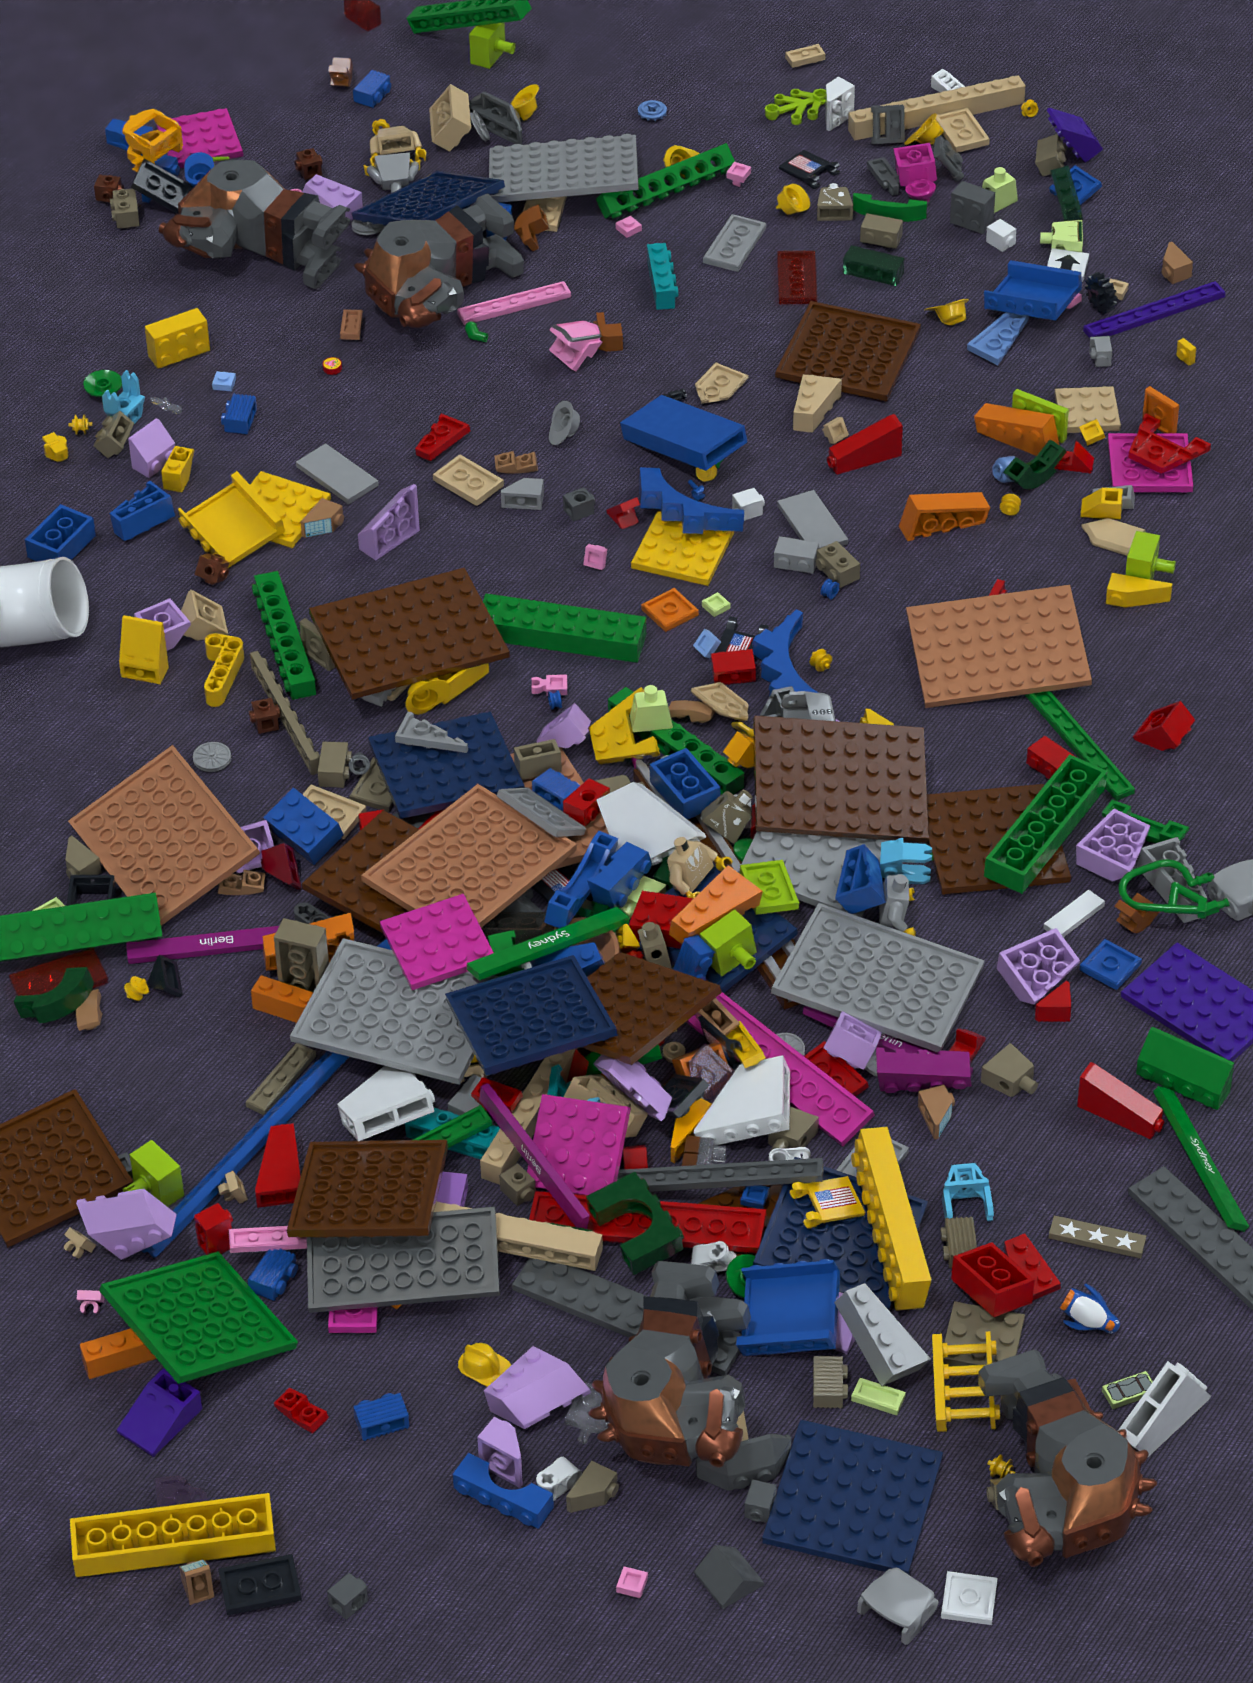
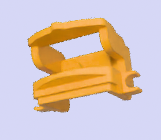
[122,109,183,172]

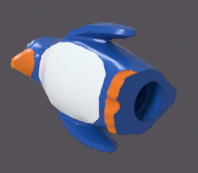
[1060,1284,1120,1334]

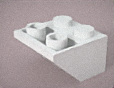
[825,77,855,131]

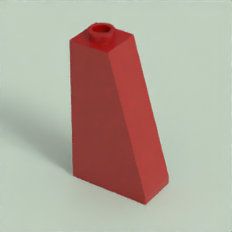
[827,414,903,475]
[1077,1062,1164,1139]
[255,1123,301,1208]

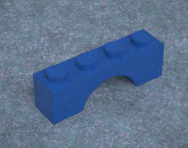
[453,1453,554,1529]

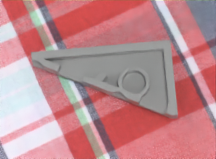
[395,712,468,753]

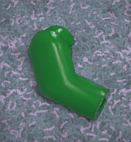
[465,321,488,343]

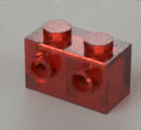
[344,0,381,31]

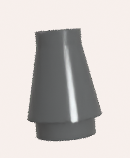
[349,752,370,775]

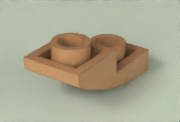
[495,451,538,474]
[669,700,715,723]
[218,870,265,895]
[76,989,102,1031]

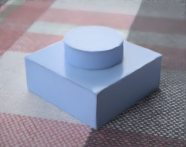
[212,371,236,392]
[693,629,721,659]

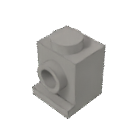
[1089,336,1112,367]

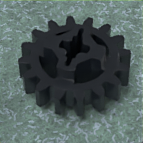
[1085,272,1118,314]

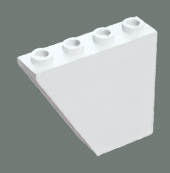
[597,782,706,866]
[694,1055,790,1149]
[337,1066,435,1141]
[1118,1361,1211,1457]

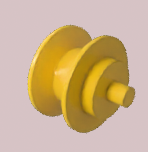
[68,415,92,435]
[696,465,717,481]
[1000,494,1021,515]
[809,649,832,672]
[124,976,149,1001]
[987,1454,1016,1478]

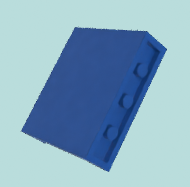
[984,260,1082,321]
[736,1259,840,1356]

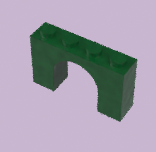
[586,1172,684,1275]

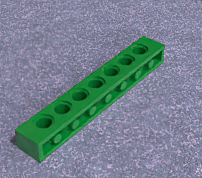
[406,0,532,33]
[596,143,735,219]
[252,571,316,700]
[608,687,744,796]

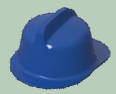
[184,152,214,188]

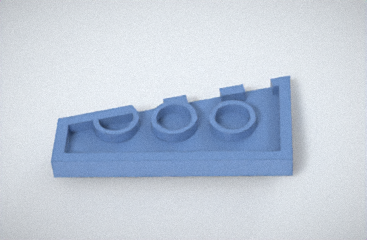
[967,312,1029,365]

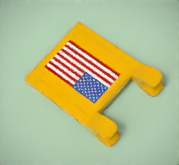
[790,1176,865,1228]

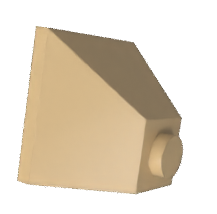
[181,590,228,641]

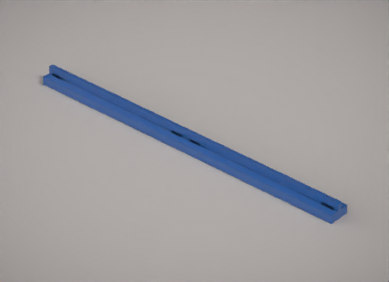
[141,1051,349,1258]

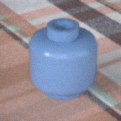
[992,456,1015,483]

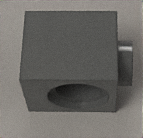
[563,487,596,522]
[745,1479,776,1523]
[327,1573,368,1620]

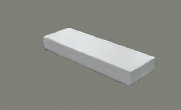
[1043,890,1105,938]

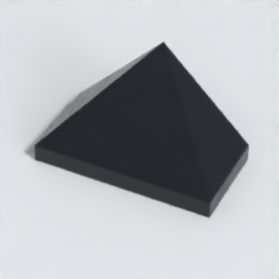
[147,955,183,997]

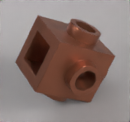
[294,148,323,180]
[94,175,124,203]
[194,553,229,585]
[249,698,280,734]

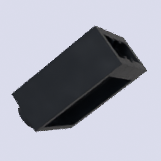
[66,875,116,906]

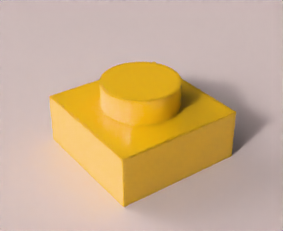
[1176,338,1196,366]
[1079,419,1105,446]

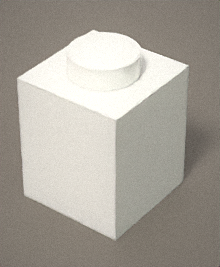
[986,219,1016,252]
[732,488,765,521]

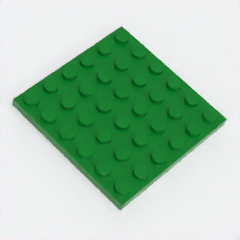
[99,1252,298,1384]

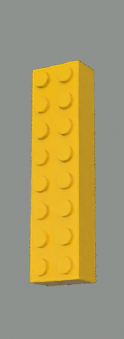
[851,1127,931,1311]
[70,1493,276,1577]

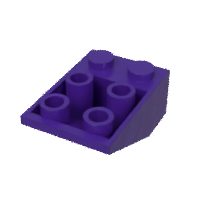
[1047,108,1103,163]
[117,1368,202,1457]

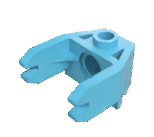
[102,370,145,424]
[880,838,932,884]
[942,1163,994,1221]

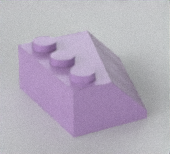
[302,174,363,222]
[358,484,420,560]
[1076,809,1150,882]
[997,928,1080,1004]
[593,1055,672,1121]
[76,1189,177,1260]
[484,1346,591,1429]

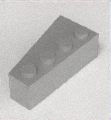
[1137,837,1207,923]
[834,1283,931,1386]

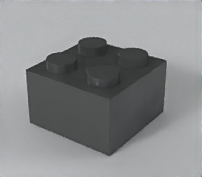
[950,181,995,234]

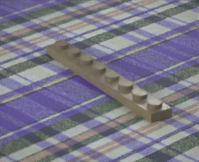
[250,651,320,775]

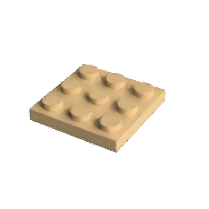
[1055,386,1121,433]

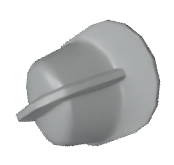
[549,401,580,445]

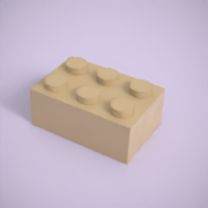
[429,84,471,152]

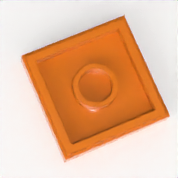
[1142,386,1179,433]
[641,588,699,632]

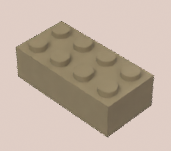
[274,918,329,992]

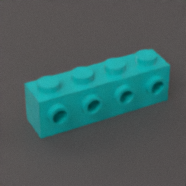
[647,243,678,310]
[405,1107,500,1160]

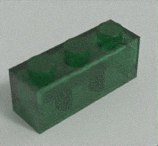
[1050,166,1083,221]
[843,245,905,286]

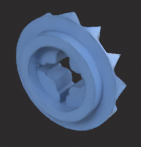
[638,100,667,121]

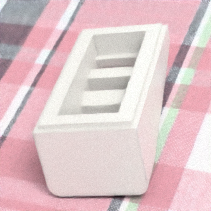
[931,69,965,92]

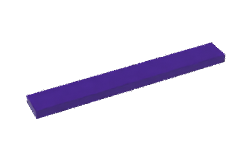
[1083,281,1225,338]

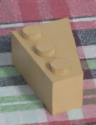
[793,374,842,432]
[564,1074,648,1138]

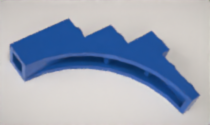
[105,119,180,203]
[639,467,744,534]
[752,609,819,695]

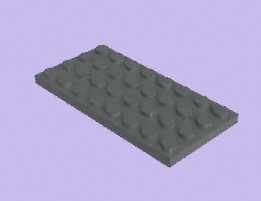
[307,1207,500,1313]

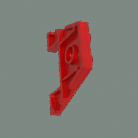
[1128,413,1211,474]

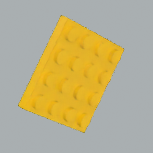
[250,471,331,548]
[631,511,734,586]

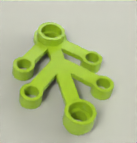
[765,89,826,125]

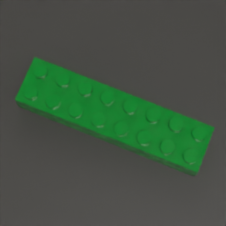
[483,593,647,663]
[984,754,1108,894]
[0,893,163,962]

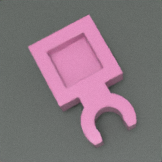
[531,675,567,696]

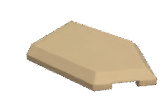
[695,363,749,404]
[1081,518,1145,556]
[691,682,748,721]

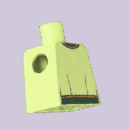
[1040,220,1083,252]

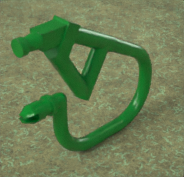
[1118,859,1230,919]

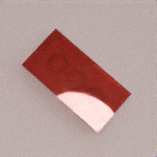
[777,251,817,304]
[9,948,108,996]

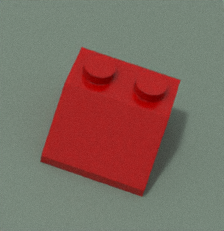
[1133,701,1195,751]

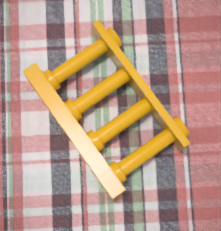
[932,1331,1000,1432]

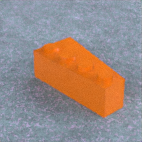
[974,403,1059,456]
[899,492,990,541]
[669,865,763,944]
[262,913,354,971]

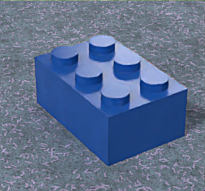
[25,504,96,561]
[650,748,720,820]
[263,788,344,865]

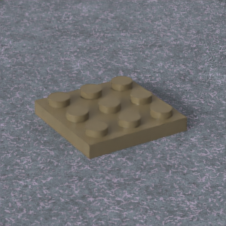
[944,1301,1025,1366]

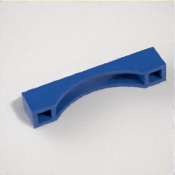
[544,830,618,928]

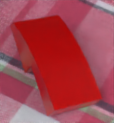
[273,1388,329,1433]

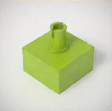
[469,23,516,69]
[1125,531,1176,580]
[700,910,757,977]
[123,1140,184,1207]

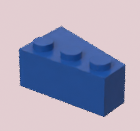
[110,481,175,541]
[587,842,652,909]
[835,844,886,914]
[530,942,605,977]

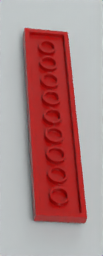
[529,1191,767,1253]

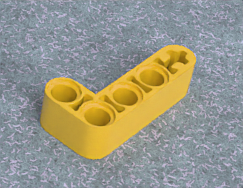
[204,633,244,707]

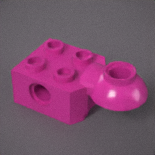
[894,143,937,203]

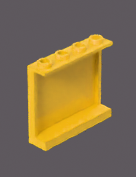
[178,471,285,568]

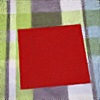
[567,1049,589,1082]

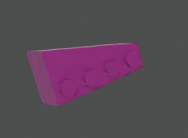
[876,1047,972,1093]

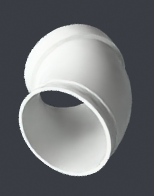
[0,557,89,647]

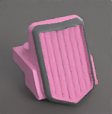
[549,320,602,372]

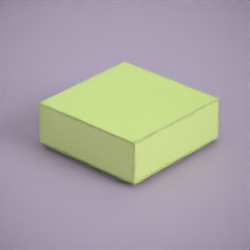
[702,592,730,617]

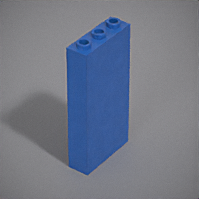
[620,395,747,471]

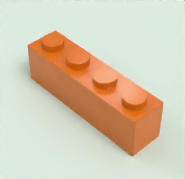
[251,975,313,1023]
[80,1328,157,1379]

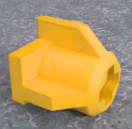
[42,432,69,462]

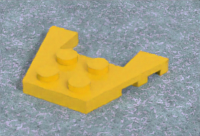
[589,687,660,764]

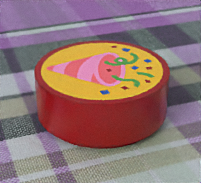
[322,357,342,375]

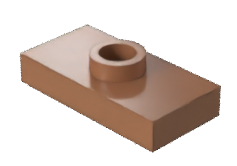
[340,309,363,340]

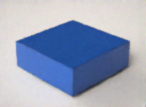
[740,1185,770,1209]

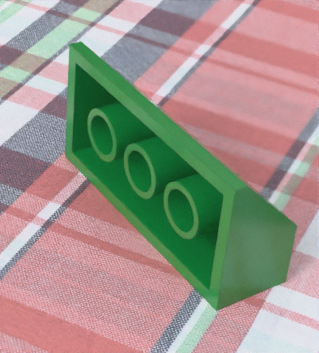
[1136,1027,1234,1110]

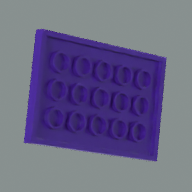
[1121,942,1253,1062]

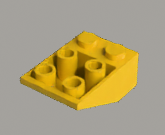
[119,615,169,684]

